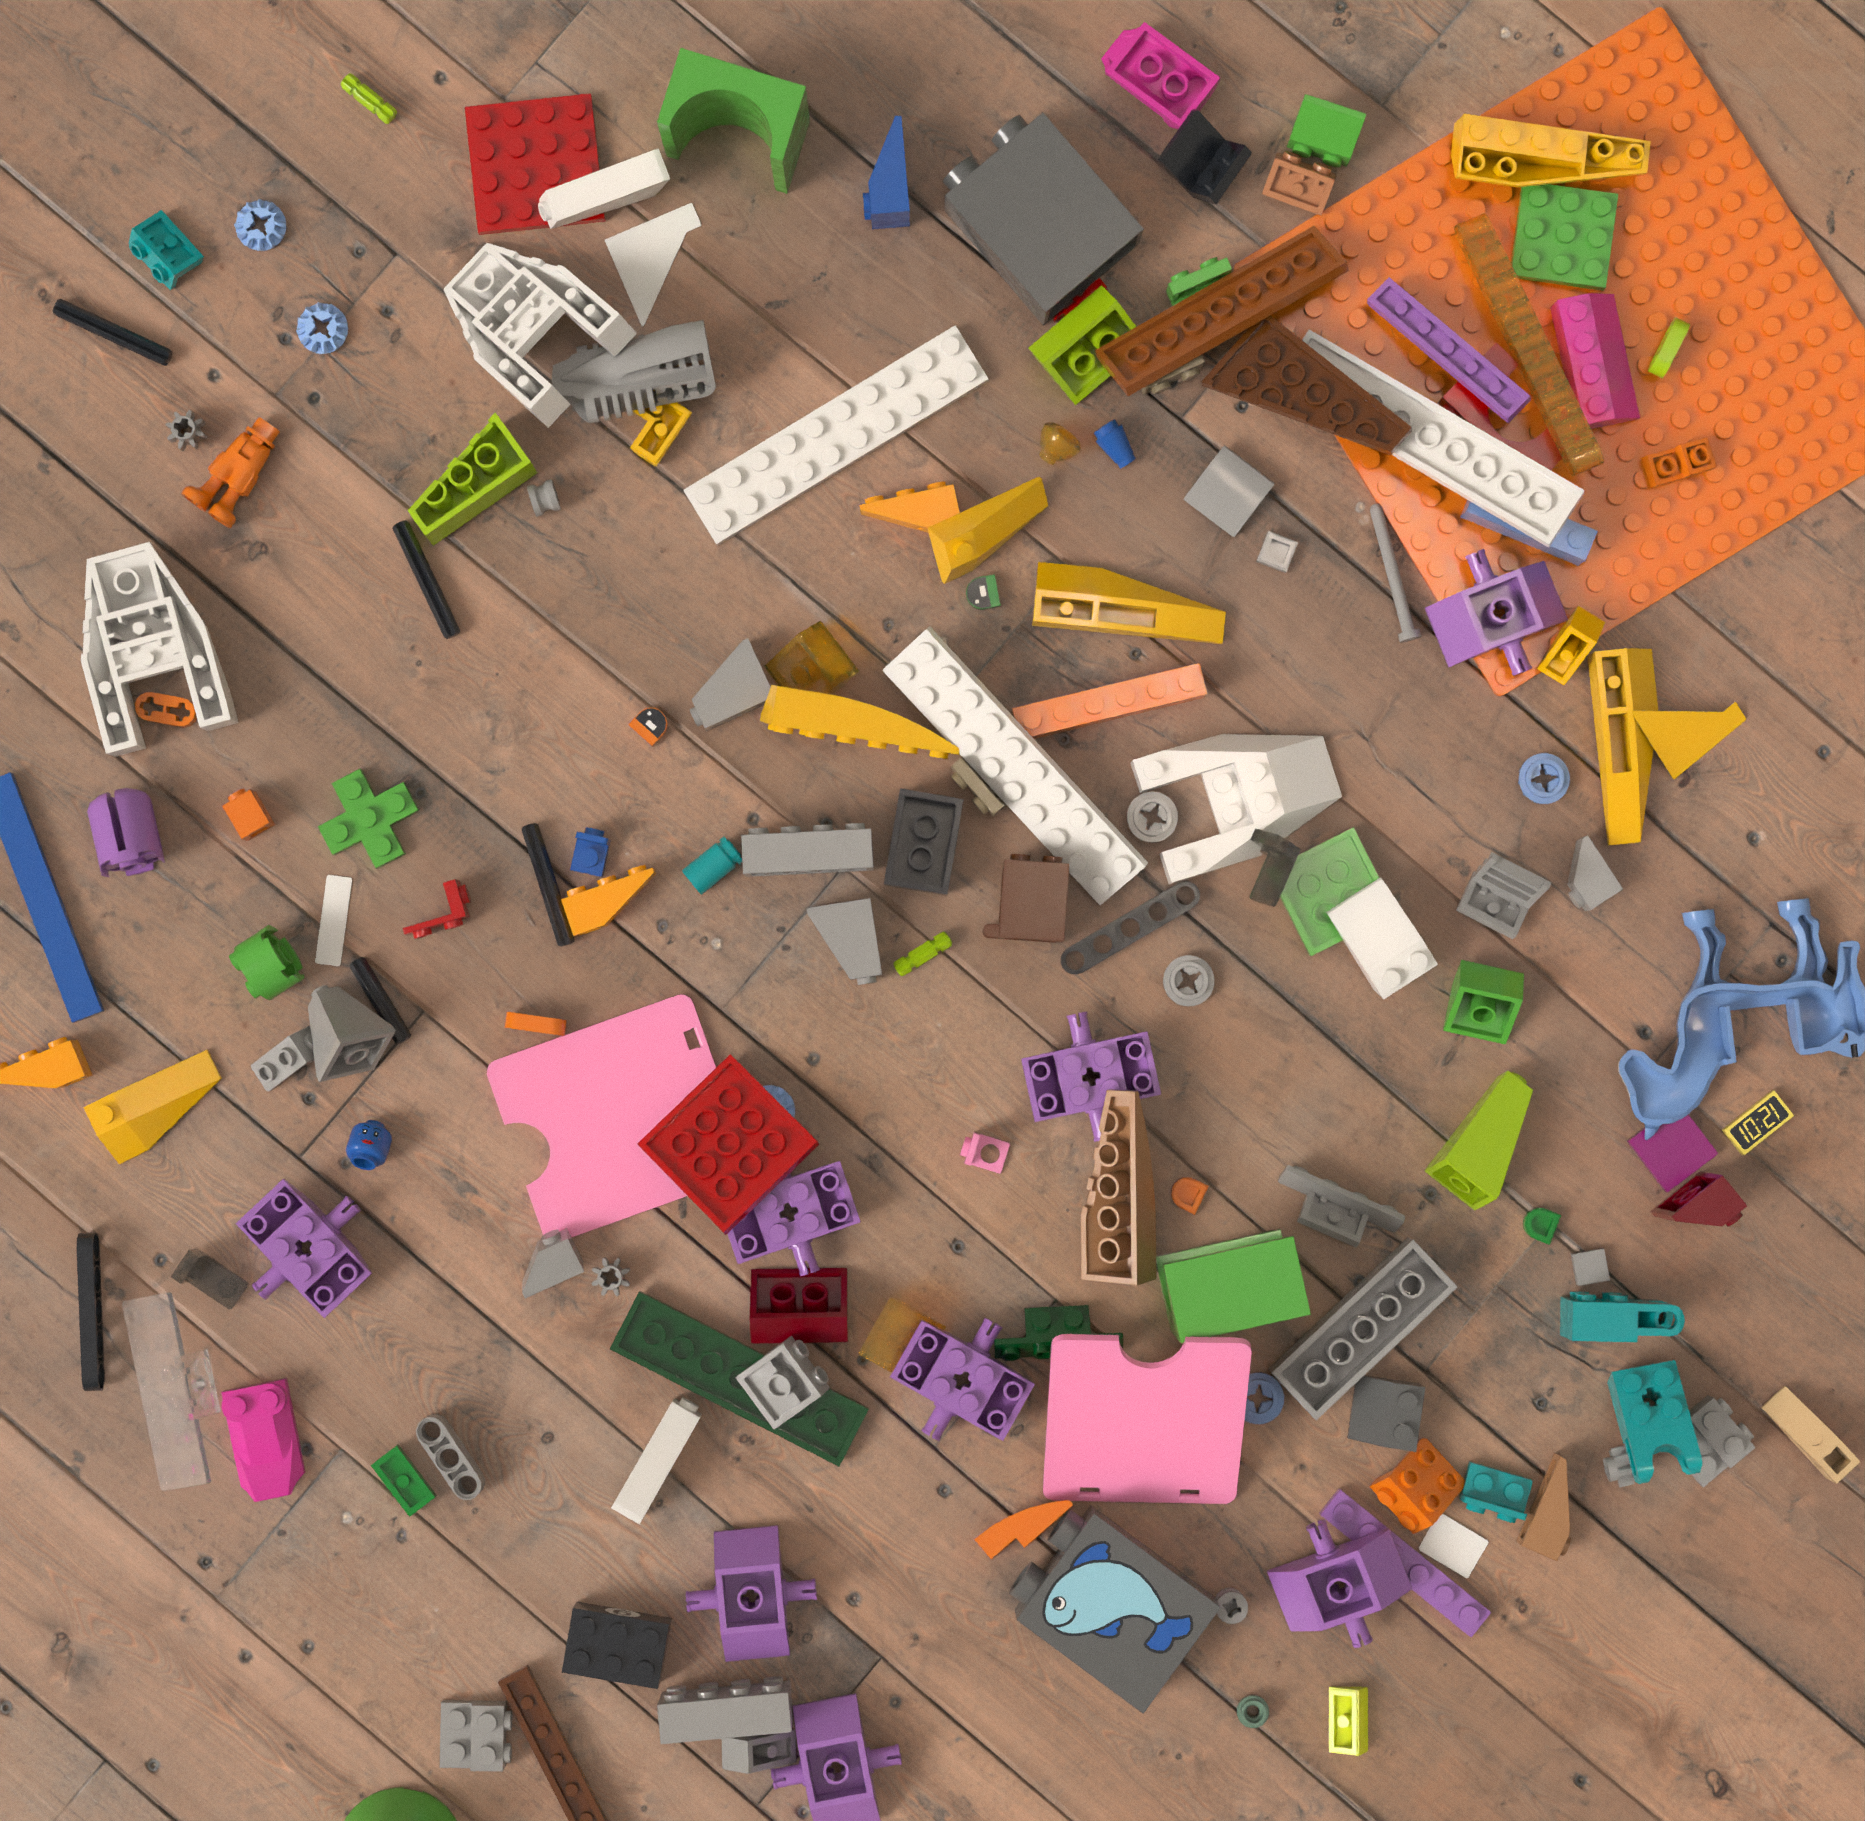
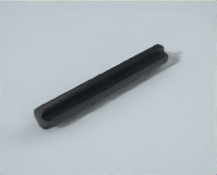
[53,299,173,366]
[392,520,460,639]
[522,823,575,947]

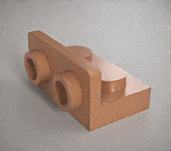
[1262,151,1336,216]

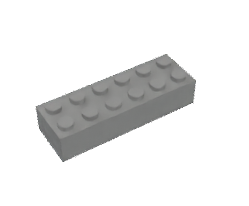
[1268,1238,1458,1420]

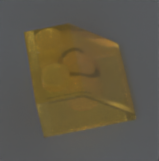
[764,621,859,694]
[858,1295,946,1372]

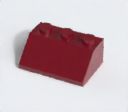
[1650,1171,1747,1227]
[749,1268,848,1344]

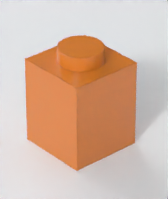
[222,788,275,841]

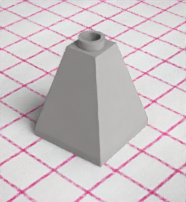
[308,985,395,1082]

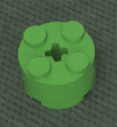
[229,925,304,1000]

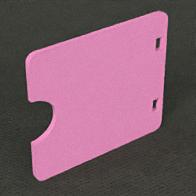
[487,995,716,1237]
[1043,1334,1252,1504]

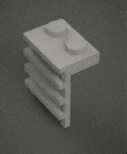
[1456,852,1551,939]

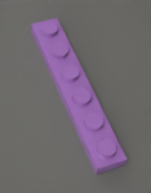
[1367,277,1531,423]
[1319,1488,1491,1637]

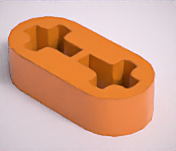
[135,692,197,728]
[504,1012,567,1036]

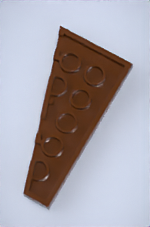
[1201,315,1412,455]

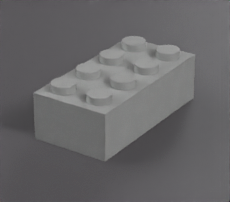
[741,823,874,877]
[657,1676,794,1744]

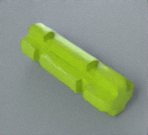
[340,73,397,124]
[893,931,952,976]

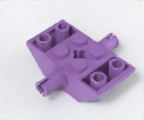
[1425,549,1568,676]
[1021,1011,1161,1142]
[728,1161,861,1276]
[236,1179,372,1318]
[890,1318,1035,1441]
[1267,1520,1412,1648]
[686,1525,817,1662]
[771,1693,902,1821]

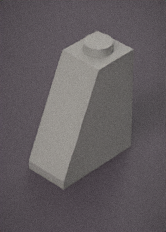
[689,638,771,731]
[807,898,882,985]

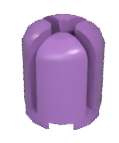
[87,788,165,877]

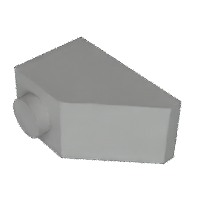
[1567,835,1623,911]
[522,1228,584,1298]
[721,1729,797,1774]

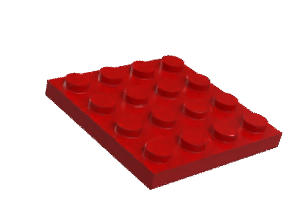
[465,93,606,235]
[637,1054,820,1235]

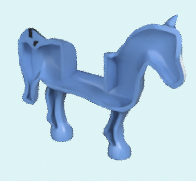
[1618,898,1865,1140]

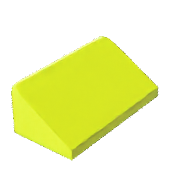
[1329,1687,1368,1756]

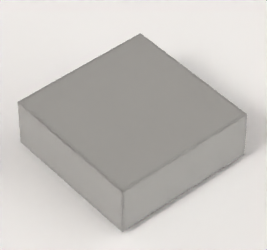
[1256,531,1298,573]
[1571,1248,1610,1286]

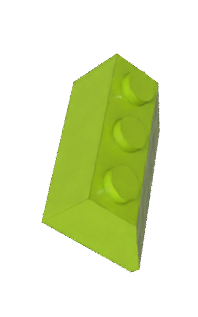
[1028,285,1136,405]

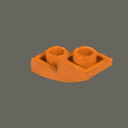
[1641,437,1717,488]

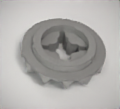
[1127,791,1178,843]
[1163,955,1214,1006]

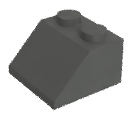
[1347,1375,1426,1452]

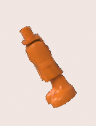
[181,417,280,529]

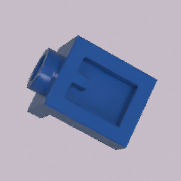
[570,827,611,877]

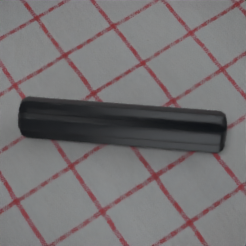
[349,957,411,1044]

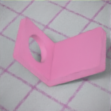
[960,1132,1010,1174]

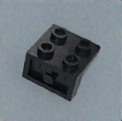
[1158,109,1252,205]

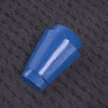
[1094,419,1136,469]

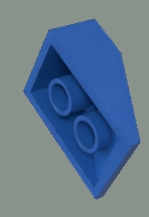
[863,115,910,230]

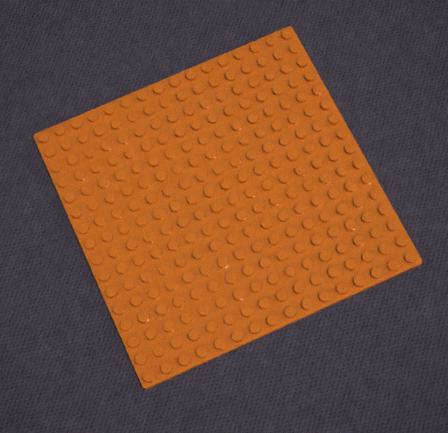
[1233,7,1865,696]

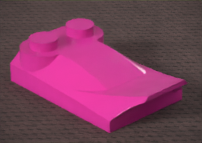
[1101,22,1220,129]
[221,1378,306,1502]

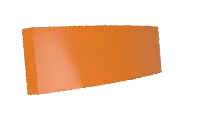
[974,1500,1074,1559]

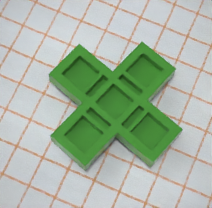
[318,769,419,869]

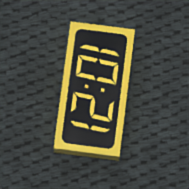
[1722,1090,1794,1155]

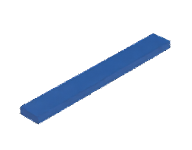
[0,772,104,1023]

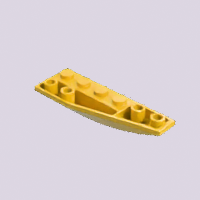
[1451,114,1651,187]
[1032,562,1226,644]
[1587,648,1659,846]
[760,685,959,759]

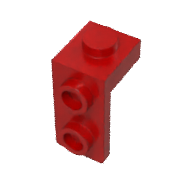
[402,879,471,939]

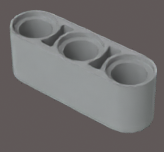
[416,1414,485,1500]

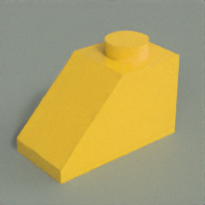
[1537,606,1606,685]

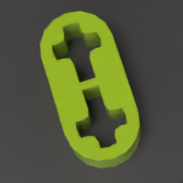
[1648,317,1690,378]

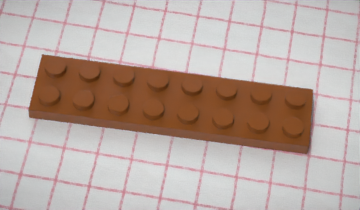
[1095,226,1349,396]

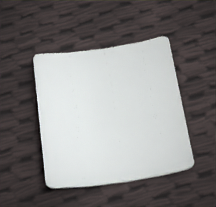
[1419,1514,1489,1578]

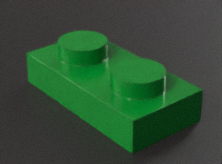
[371,1444,437,1517]

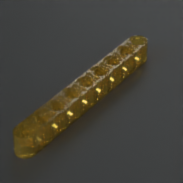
[1454,213,1604,476]

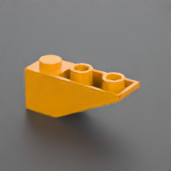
[859,481,960,533]
[561,865,656,937]
[0,1037,93,1088]

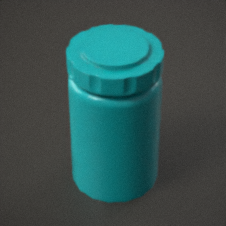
[682,836,742,895]

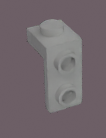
[251,1026,314,1091]

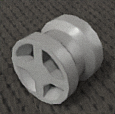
[527,479,561,517]
[1215,1588,1248,1624]

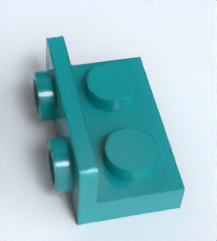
[128,210,204,290]
[1459,1461,1533,1523]

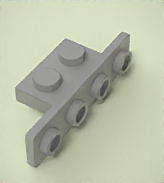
[1278,1165,1405,1247]

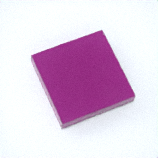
[1627,1114,1718,1192]

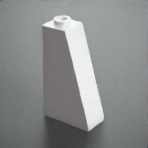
[538,149,670,229]
[611,1397,702,1524]

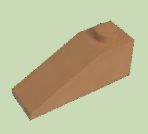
[1516,1453,1571,1561]

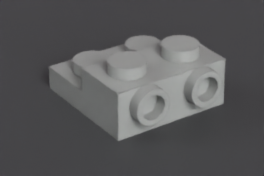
[735,1336,830,1429]
[1689,1395,1756,1488]
[440,1700,513,1772]

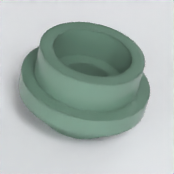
[1237,1695,1269,1728]

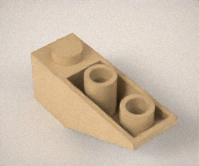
[1761,1386,1860,1484]

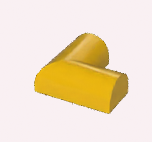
[630,390,692,467]

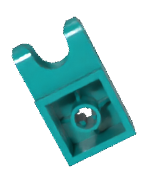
[1560,1291,1685,1342]
[1607,1360,1703,1484]

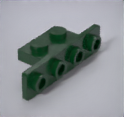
[994,1305,1124,1361]

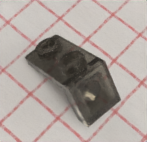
[1249,828,1301,907]
[171,1248,249,1310]

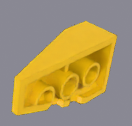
[927,477,1048,584]
[83,1050,222,1164]

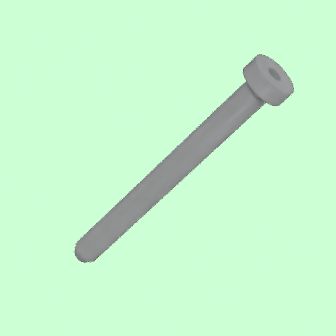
[1370,504,1422,643]

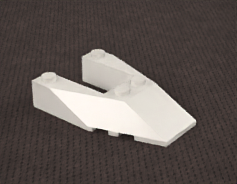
[444,243,637,428]
[81,542,239,757]
[1130,734,1342,884]

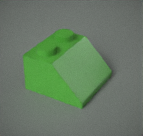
[1287,94,1366,168]
[1443,960,1524,1044]

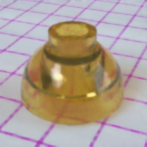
[1039,422,1081,465]

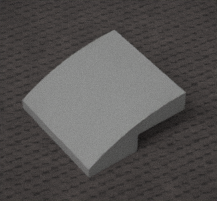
[1183,445,1275,537]

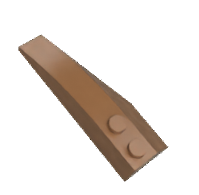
[1080,1089,1156,1286]

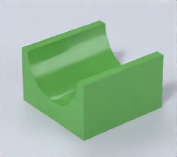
[657,48,810,194]
[1156,1229,1311,1343]

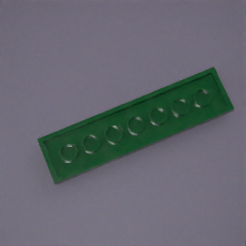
[610,1291,869,1467]

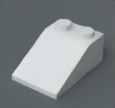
[1326,878,1438,999]

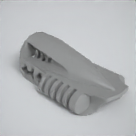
[552,320,716,424]

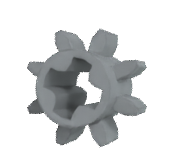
[165,410,207,451]
[591,1257,631,1296]
[1603,1445,1635,1488]

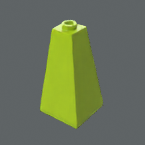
[1424,1070,1533,1211]

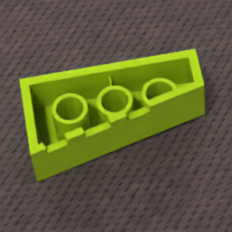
[408,412,538,546]

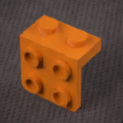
[1370,1438,1465,1534]

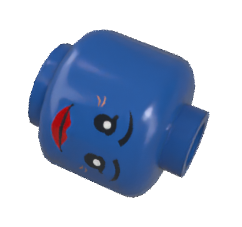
[346,1120,392,1170]

